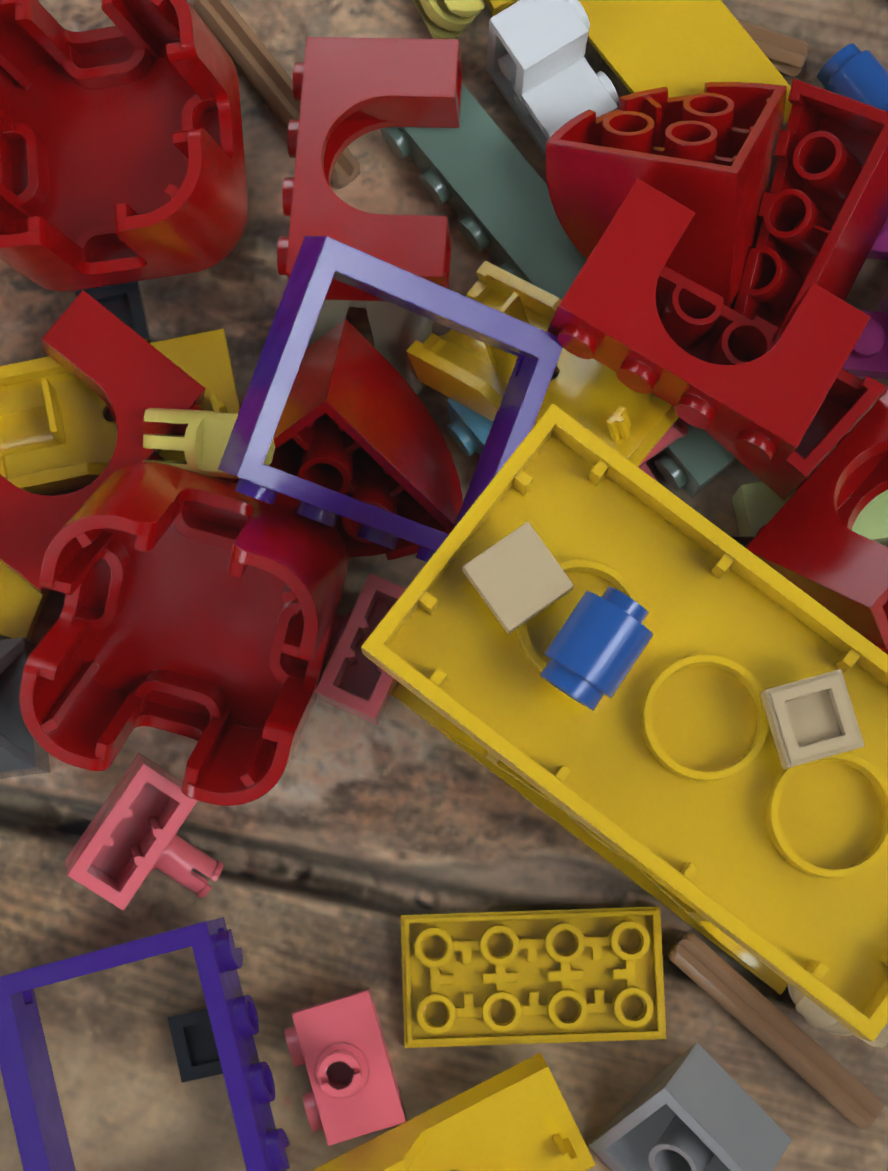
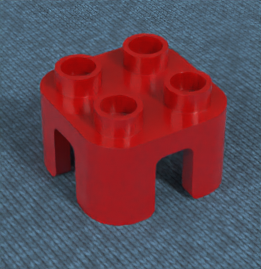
[0,0,248,292]
[19,462,347,806]

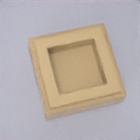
[462,522,574,634]
[760,669,865,769]

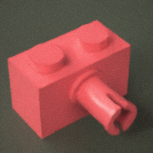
[316,573,406,726]
[65,752,224,911]
[284,988,407,1146]

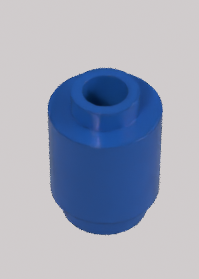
[817,43,888,111]
[540,586,653,711]

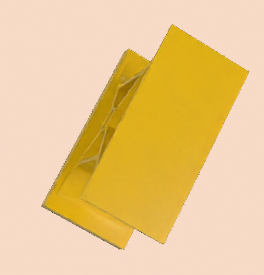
[361,403,888,1042]

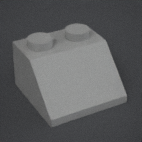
[588,1042,792,1171]

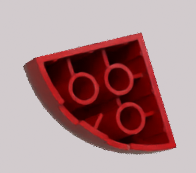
[546,82,787,308]
[215,319,463,565]

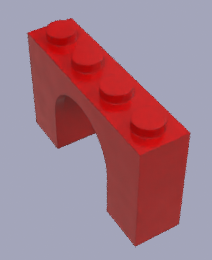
[277,37,463,302]
[547,179,871,469]
[0,290,206,595]
[746,390,888,649]

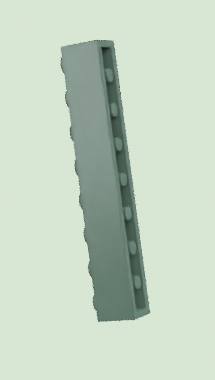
[380,84,739,498]

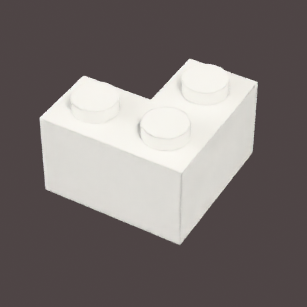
[486,0,619,158]

